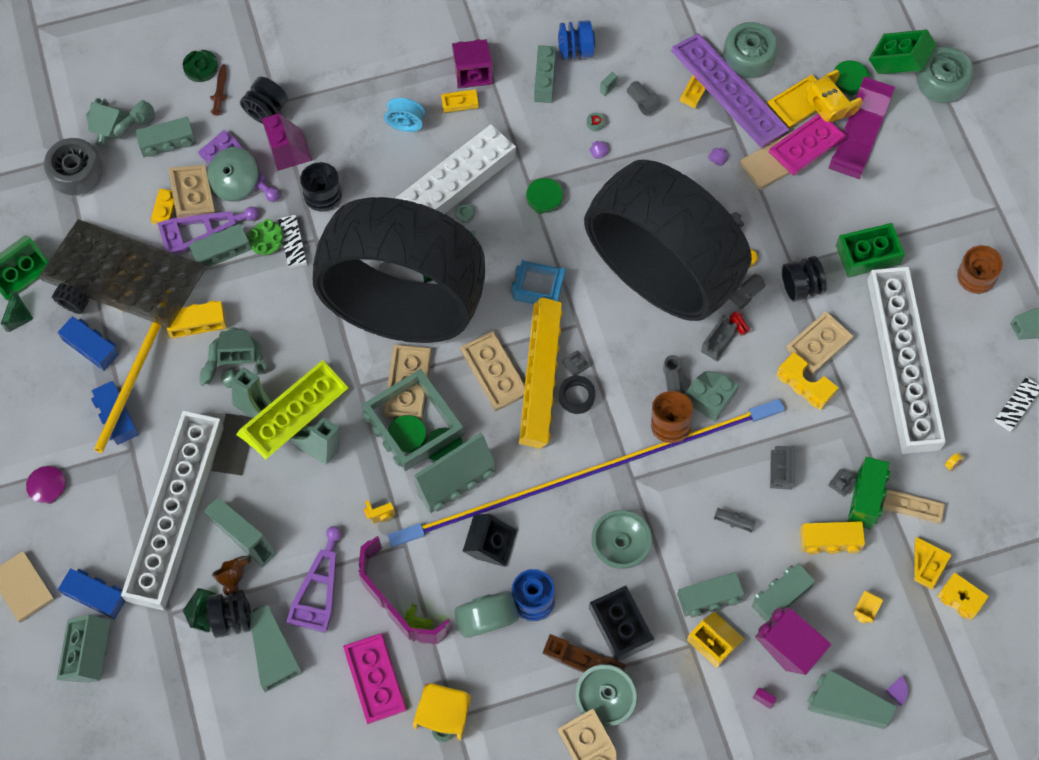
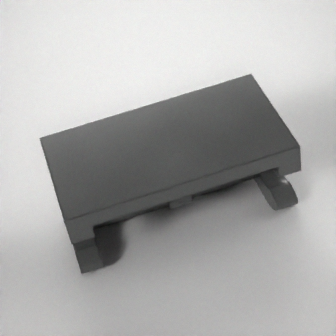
[701,315,737,361]
[770,446,795,490]

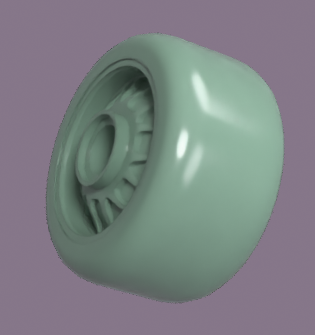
[723,22,778,78]
[916,47,974,103]
[454,591,519,638]

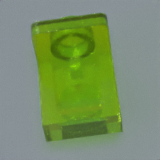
[405,604,434,630]

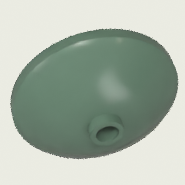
[207,147,259,201]
[592,510,652,569]
[575,664,637,726]

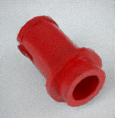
[729,311,751,336]

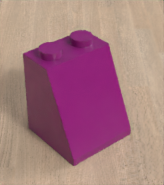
[452,39,493,89]
[262,114,312,171]
[755,607,832,675]

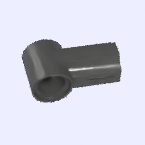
[627,81,662,116]
[730,274,766,309]
[663,355,685,394]

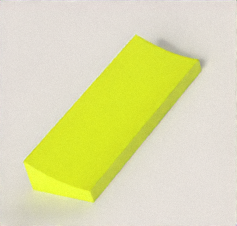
[236,360,348,460]

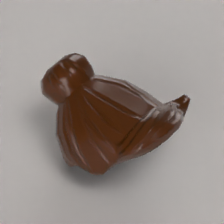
[212,556,251,596]

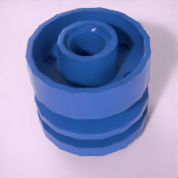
[558,20,595,60]
[512,569,555,621]

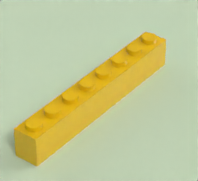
[519,297,563,449]

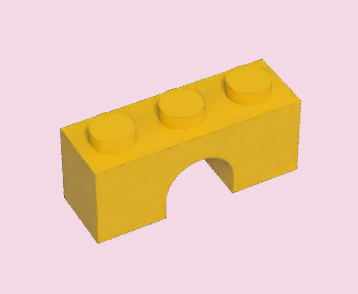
[776,352,839,410]

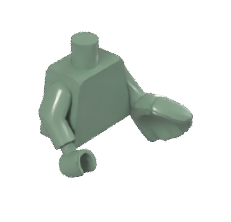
[86,98,155,147]
[200,327,266,386]

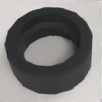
[559,375,595,414]

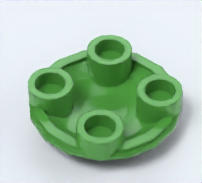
[247,219,284,255]

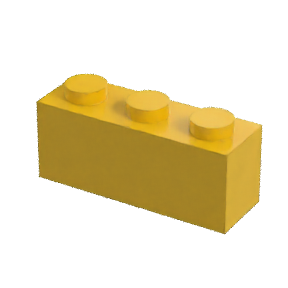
[164,300,227,339]
[799,522,865,555]

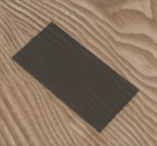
[212,413,253,476]

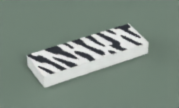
[278,215,307,269]
[994,377,1039,432]

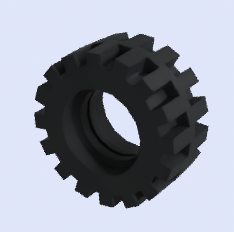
[52,283,89,314]

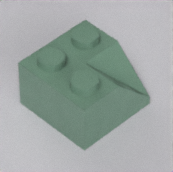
[685,371,739,422]

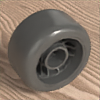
[44,138,103,196]

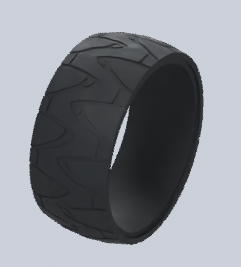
[584,159,752,321]
[312,197,485,343]

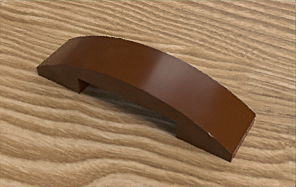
[542,634,626,673]

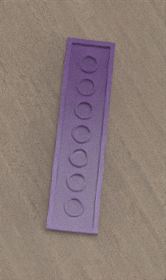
[671,33,790,148]

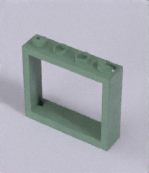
[362,369,464,471]

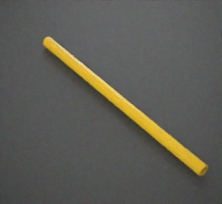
[94,290,176,453]

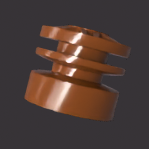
[957,245,1003,294]
[651,391,693,443]

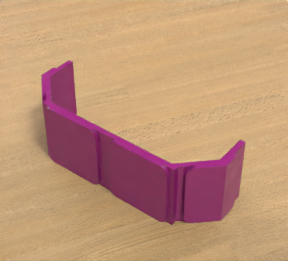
[828,76,895,180]
[358,536,452,644]

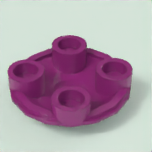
[26,466,66,504]

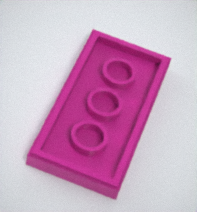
[769,114,846,176]
[343,633,407,725]

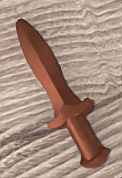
[210,64,227,116]

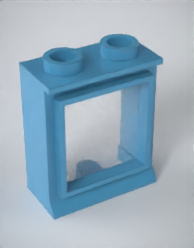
[511,259,566,304]

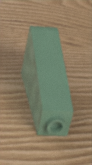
[204,497,277,568]
[250,605,302,693]

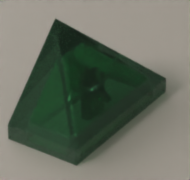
[1,290,33,332]
[183,588,216,633]

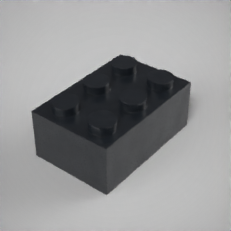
[589,585,654,661]

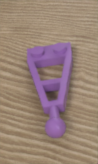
[198,130,280,202]
[157,207,259,257]
[286,526,342,633]

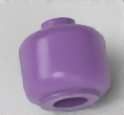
[589,141,609,159]
[708,147,728,166]

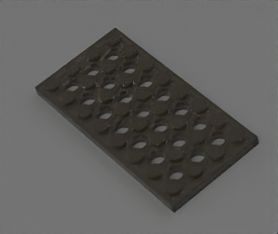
[39,219,206,328]

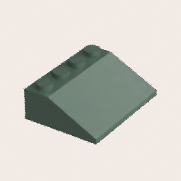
[414,432,496,513]

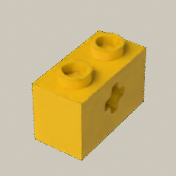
[937,572,989,620]

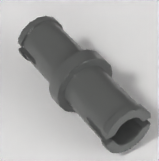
[714,507,755,533]

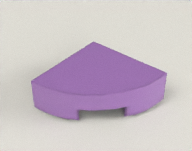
[886,676,908,706]

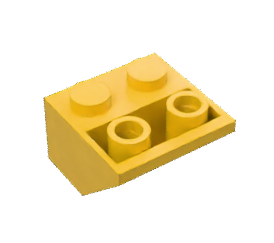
[687,611,744,668]

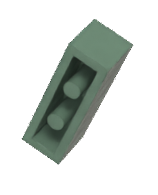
[534,45,556,103]
[135,116,196,157]
[189,224,251,271]
[752,563,815,623]
[677,572,744,618]

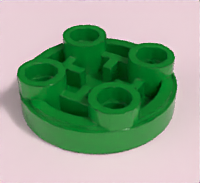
[834,60,869,96]
[526,178,563,214]
[388,415,427,454]

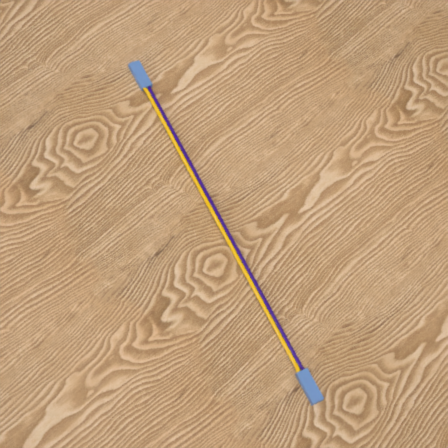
[387,399,785,548]

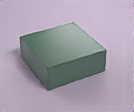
[600,71,618,96]

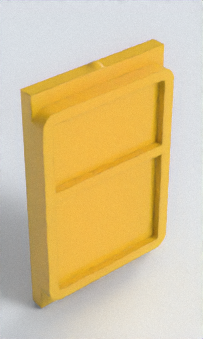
[767,74,817,128]

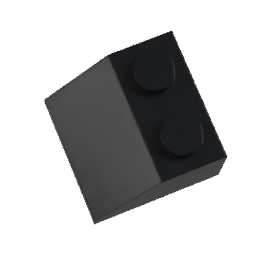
[462,514,517,567]

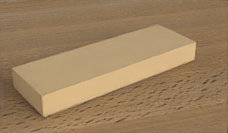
[882,489,945,524]

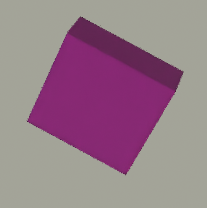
[753,687,777,709]

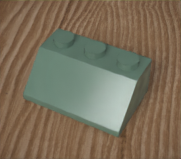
[57,615,110,683]

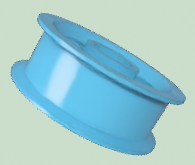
[384,98,426,132]

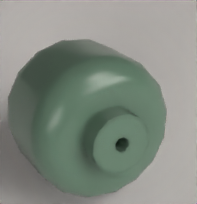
[221,368,239,388]

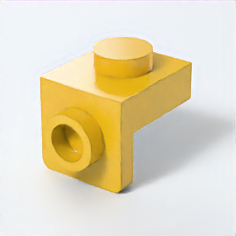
[363,500,395,524]
[853,590,883,624]

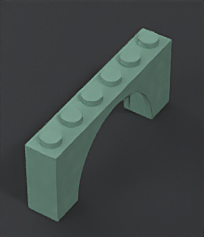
[231,367,339,465]

